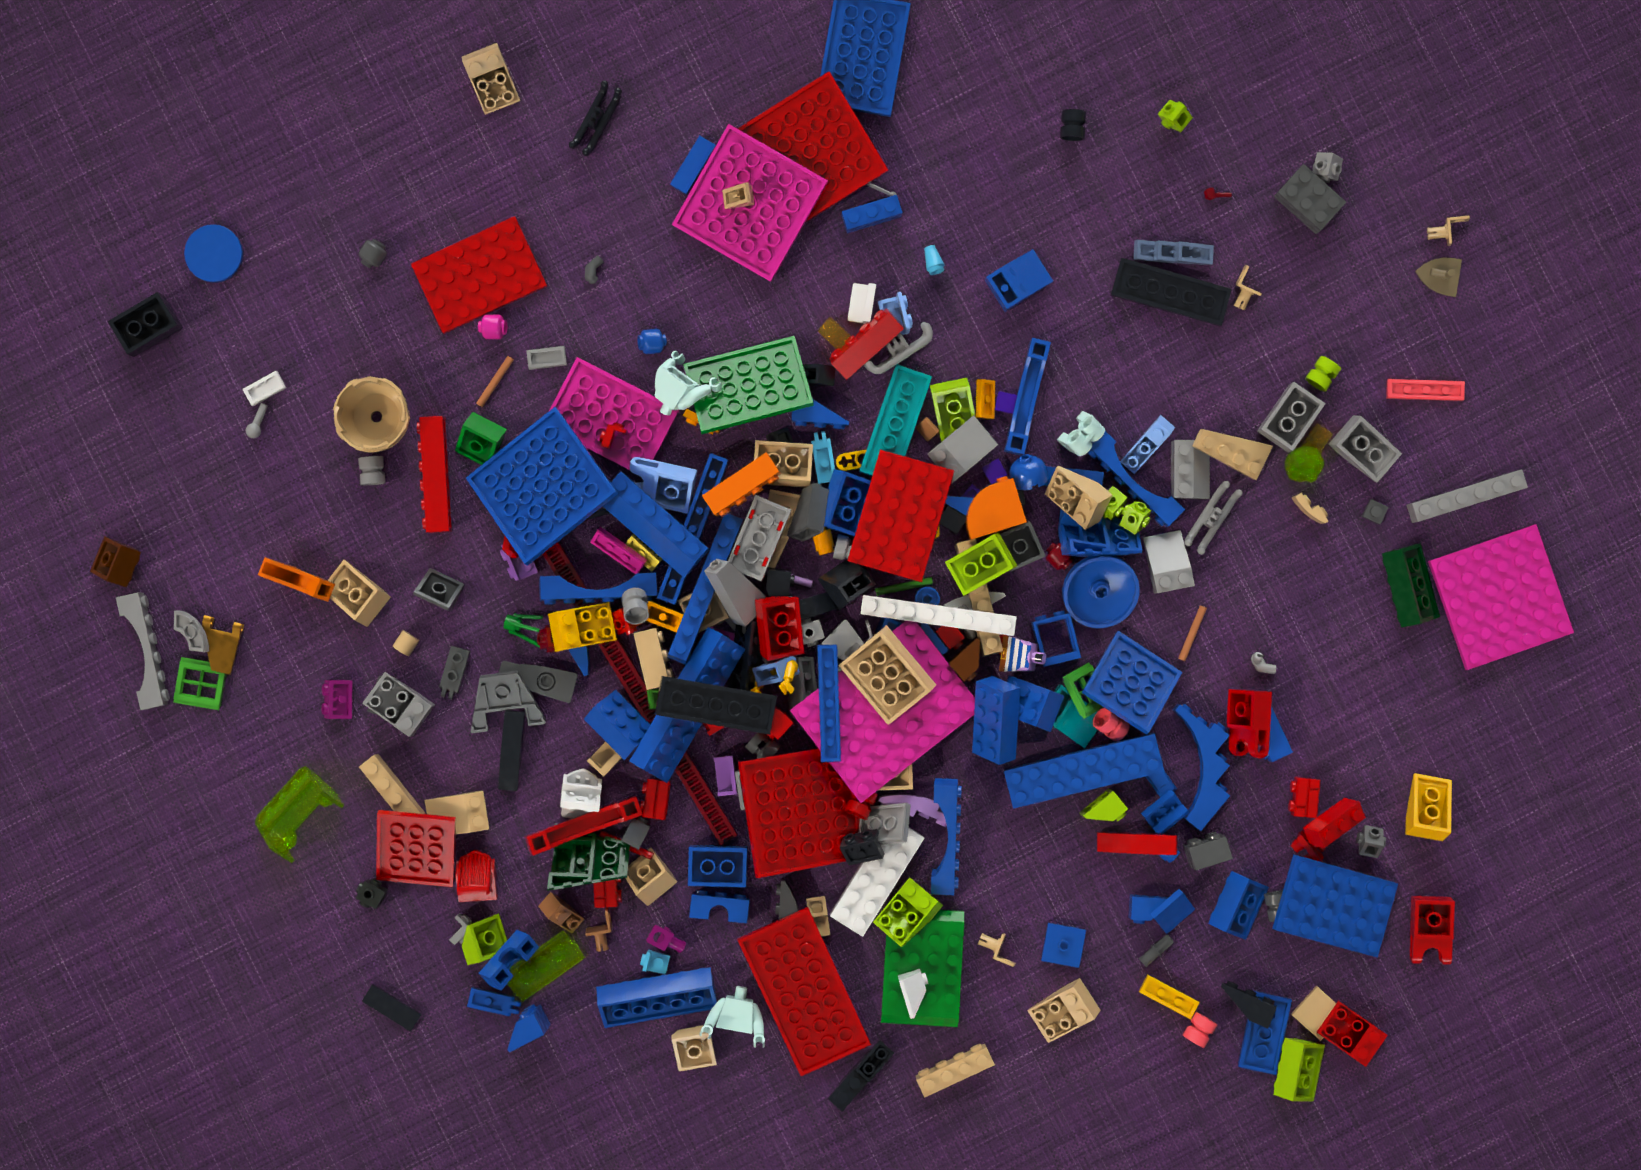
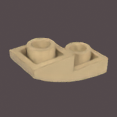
[1292,493,1328,524]

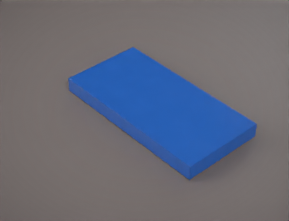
[1238,991,1292,1075]

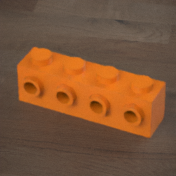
[702,452,781,517]

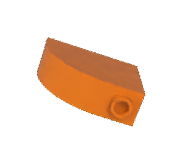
[966,476,1027,540]

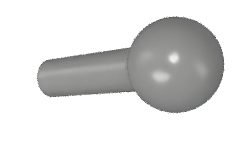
[245,403,268,439]

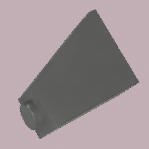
[787,483,829,542]

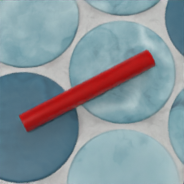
[599,831,654,860]

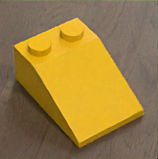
[1405,773,1452,841]

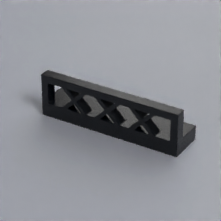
[729,621,762,691]

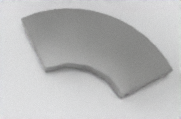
[174,610,209,652]

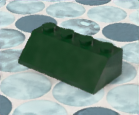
[1382,543,1440,628]

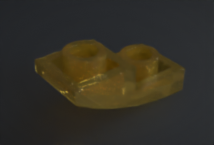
[817,317,851,349]
[1295,423,1333,467]

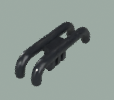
[568,80,622,156]

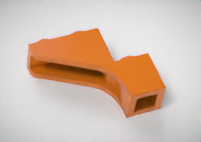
[258,557,335,602]

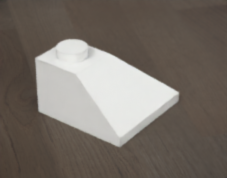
[898,969,928,1019]

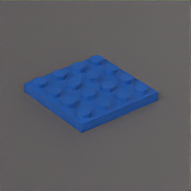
[1081,631,1182,735]

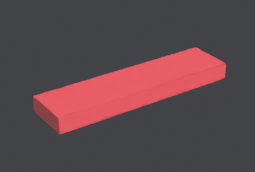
[1386,379,1465,401]

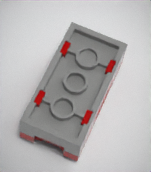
[728,495,792,581]

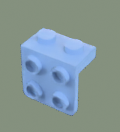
[877,292,913,337]

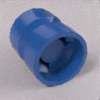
[914,587,940,605]

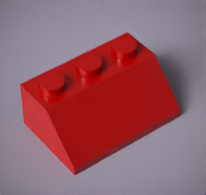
[755,596,804,661]

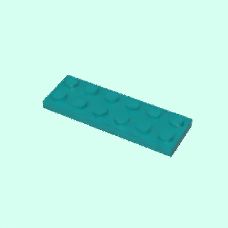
[859,364,932,477]

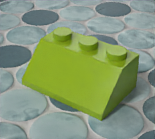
[1273,1038,1325,1101]

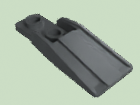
[499,661,578,703]

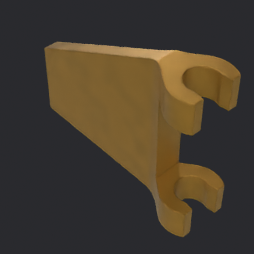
[202,615,244,675]

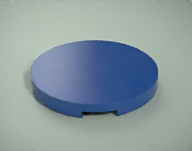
[184,225,243,283]

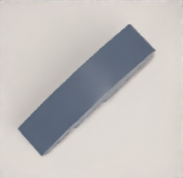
[1133,240,1214,265]

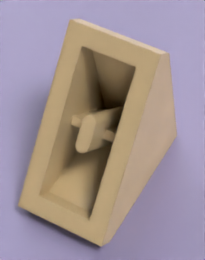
[722,183,755,209]

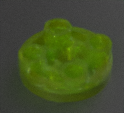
[1284,446,1324,482]

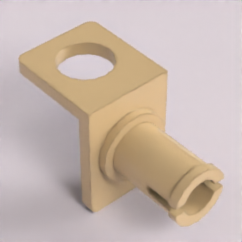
[1427,216,1470,246]
[1234,265,1262,311]
[978,933,1016,967]

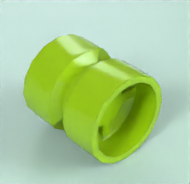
[1305,356,1341,392]

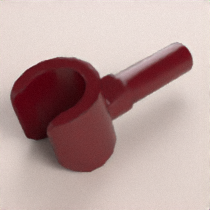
[1204,187,1232,200]

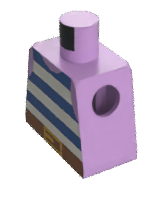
[999,635,1046,673]

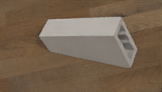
[704,559,766,627]

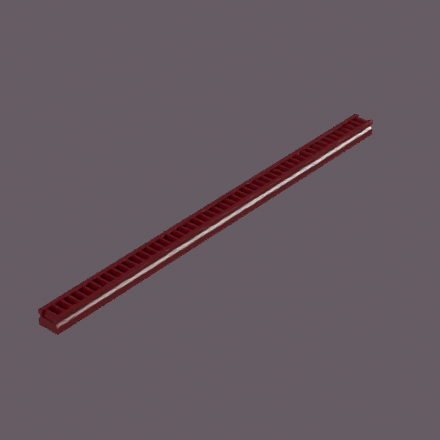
[543,541,737,845]

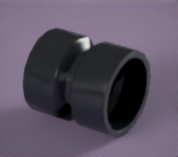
[1060,109,1086,141]

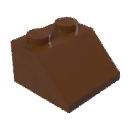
[90,536,141,588]
[948,638,980,681]

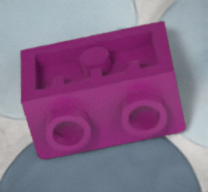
[321,680,352,719]

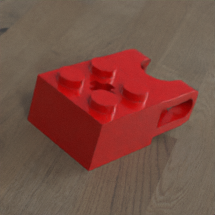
[1226,689,1272,759]
[1409,896,1455,965]

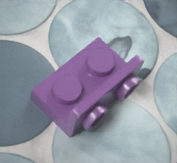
[500,545,539,581]

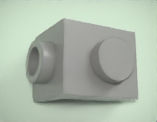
[449,913,472,945]

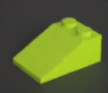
[930,378,975,442]
[945,532,1017,596]

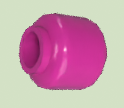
[478,315,508,339]

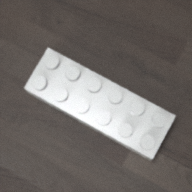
[830,827,924,937]

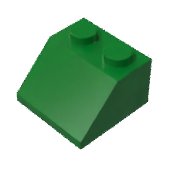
[455,412,507,465]

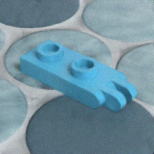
[811,431,835,484]

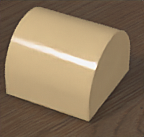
[393,630,420,656]

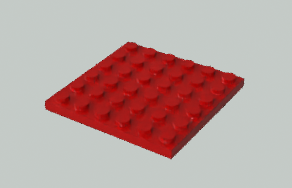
[737,71,889,223]
[738,748,860,878]

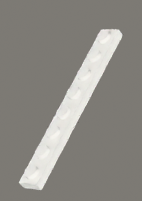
[861,595,1017,636]

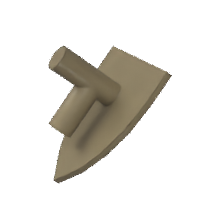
[1415,258,1462,297]

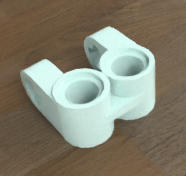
[1057,411,1105,456]

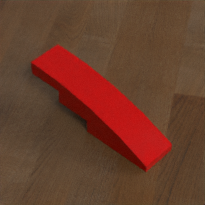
[1097,832,1177,855]

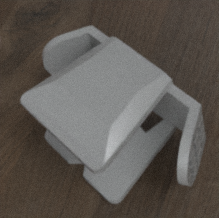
[822,620,873,671]

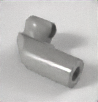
[1251,652,1276,674]

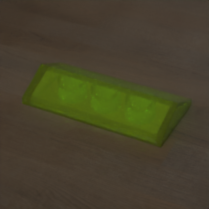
[507,930,585,1002]

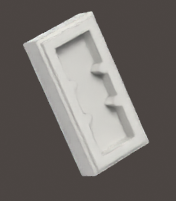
[243,371,286,406]

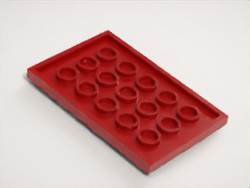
[411,216,547,334]
[847,450,955,583]

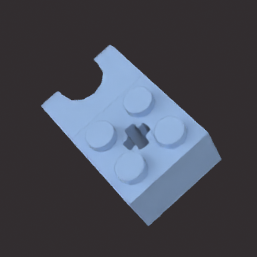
[630,457,697,514]

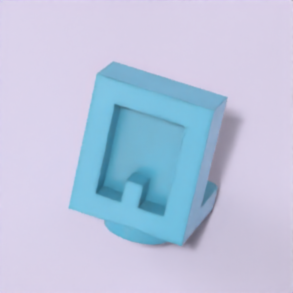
[640,950,670,974]

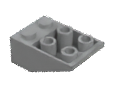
[362,672,435,737]

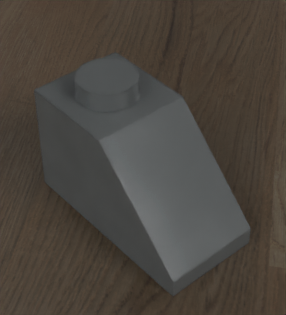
[621,816,650,850]

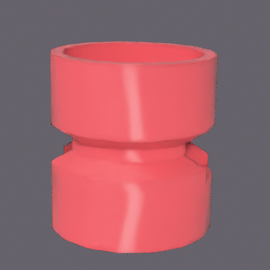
[1093,708,1130,742]
[1183,1012,1218,1048]

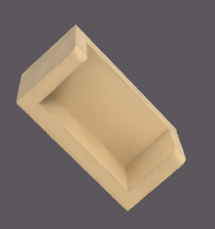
[587,741,621,776]

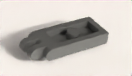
[439,646,470,700]

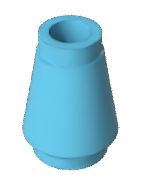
[924,245,945,275]

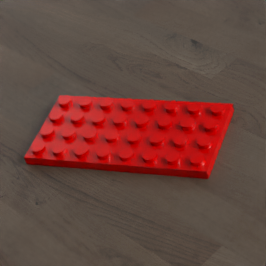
[737,907,871,1076]

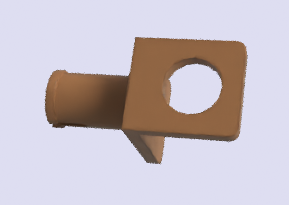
[585,907,612,952]

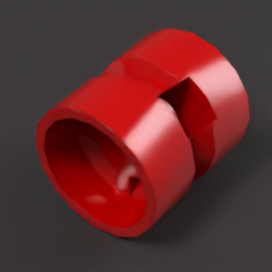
[845,792,878,820]

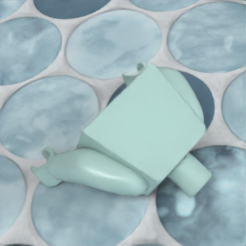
[655,351,722,416]
[700,986,765,1048]

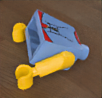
[750,656,800,695]

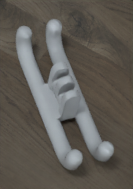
[864,322,933,374]
[1184,481,1243,555]

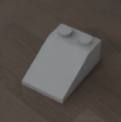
[927,415,998,484]
[1329,415,1402,483]
[1143,530,1195,594]

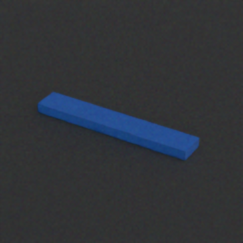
[817,644,841,762]

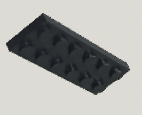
[1110,258,1232,327]
[655,676,777,735]

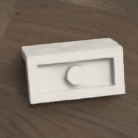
[848,283,876,324]

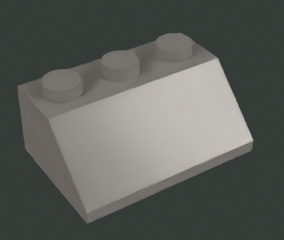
[1171,440,1210,499]

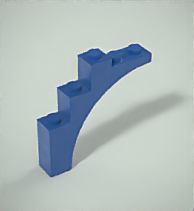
[1173,704,1230,831]

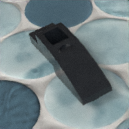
[827,1040,894,1112]

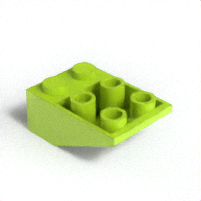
[873,877,943,947]

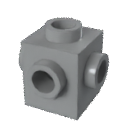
[1312,152,1343,183]
[801,618,825,647]

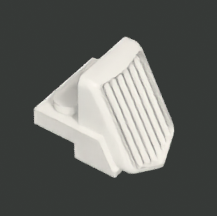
[560,768,602,818]

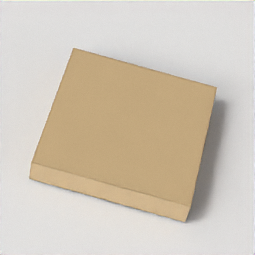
[1291,986,1336,1041]

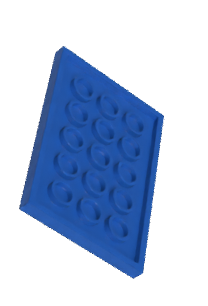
[820,0,911,117]
[1272,854,1398,958]

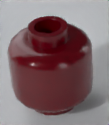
[1046,542,1074,570]

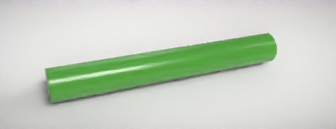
[875,577,933,596]

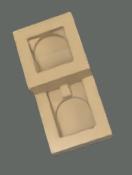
[806,896,831,937]

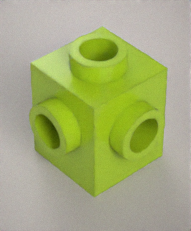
[1158,100,1193,132]
[1103,486,1128,520]
[1119,501,1152,535]

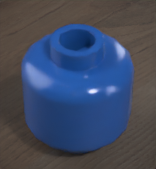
[637,329,667,354]

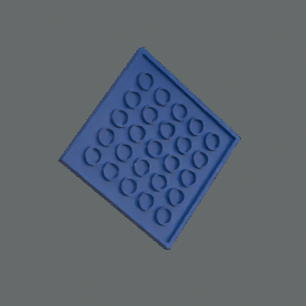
[466,407,618,566]

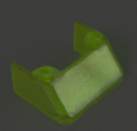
[255,766,344,863]

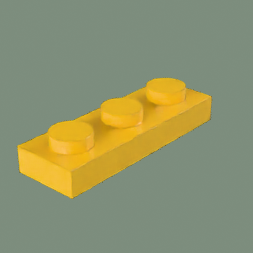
[1139,974,1200,1019]

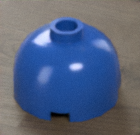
[1010,454,1049,490]

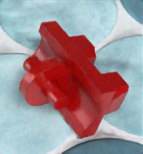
[1291,830,1326,862]

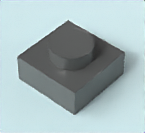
[1361,499,1388,525]

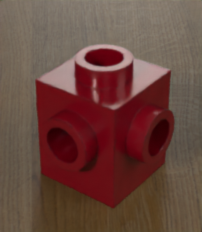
[537,625,555,653]

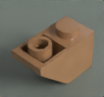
[538,892,584,933]

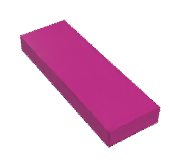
[590,526,647,574]

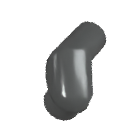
[585,255,604,284]

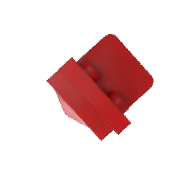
[455,850,498,902]

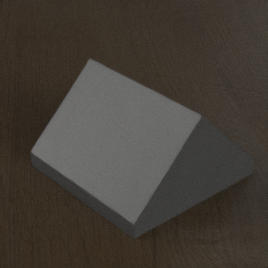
[413,568,464,611]

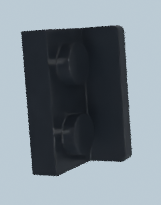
[839,829,885,865]

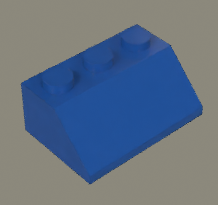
[1208,871,1269,940]
[507,1004,551,1052]

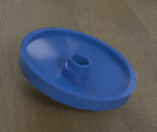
[1062,555,1140,628]

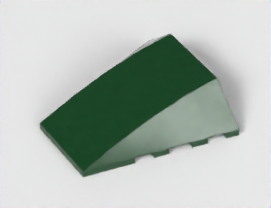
[547,823,630,891]

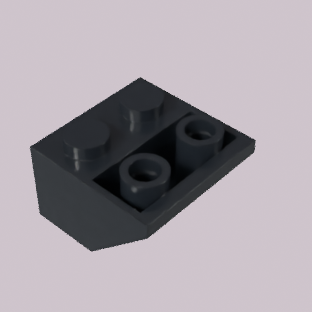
[818,559,876,610]

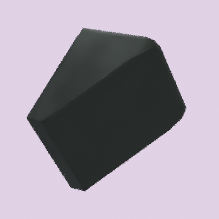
[766,427,793,443]

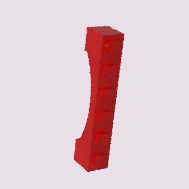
[524,796,643,856]

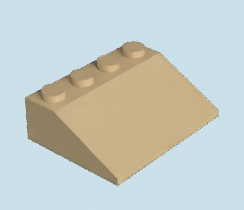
[838,625,936,725]

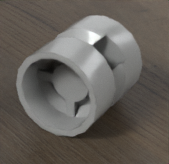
[358,456,386,486]
[833,534,854,560]
[622,588,649,624]

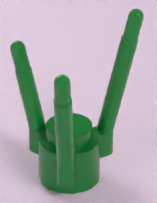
[504,613,543,648]

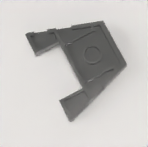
[471,671,546,733]

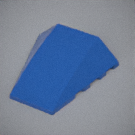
[1058,509,1143,557]

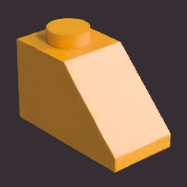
[646,601,684,633]

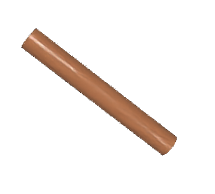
[476,356,514,407]
[1178,606,1207,661]

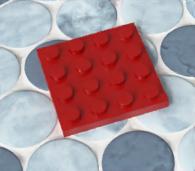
[376,810,456,887]

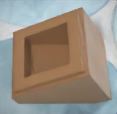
[916,417,939,441]

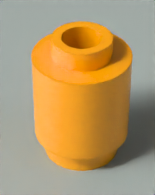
[813,527,835,555]

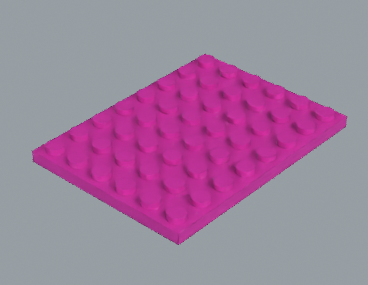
[789,621,975,803]

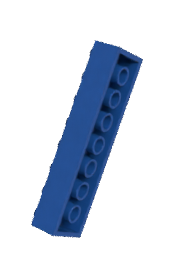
[629,627,745,783]
[1004,732,1165,809]

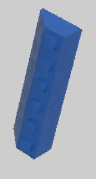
[603,471,710,578]
[596,967,717,1028]

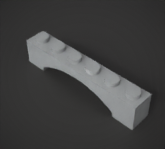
[1406,469,1528,523]
[116,592,169,710]

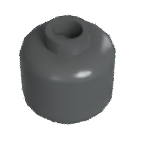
[358,238,387,268]

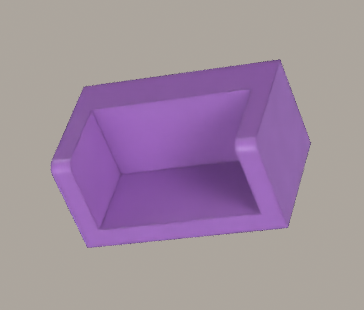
[714,755,738,796]

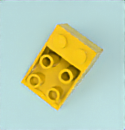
[548,602,617,652]

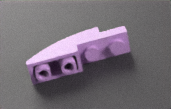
[878,794,947,827]

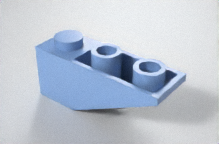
[1120,415,1175,474]

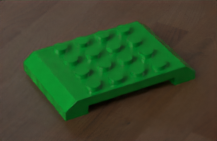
[881,909,964,1027]

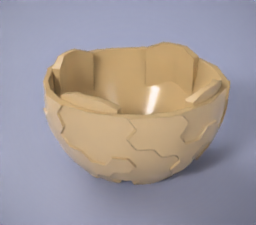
[333,376,410,453]

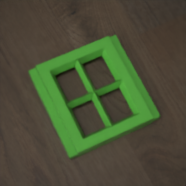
[173,657,226,710]
[1063,662,1103,719]

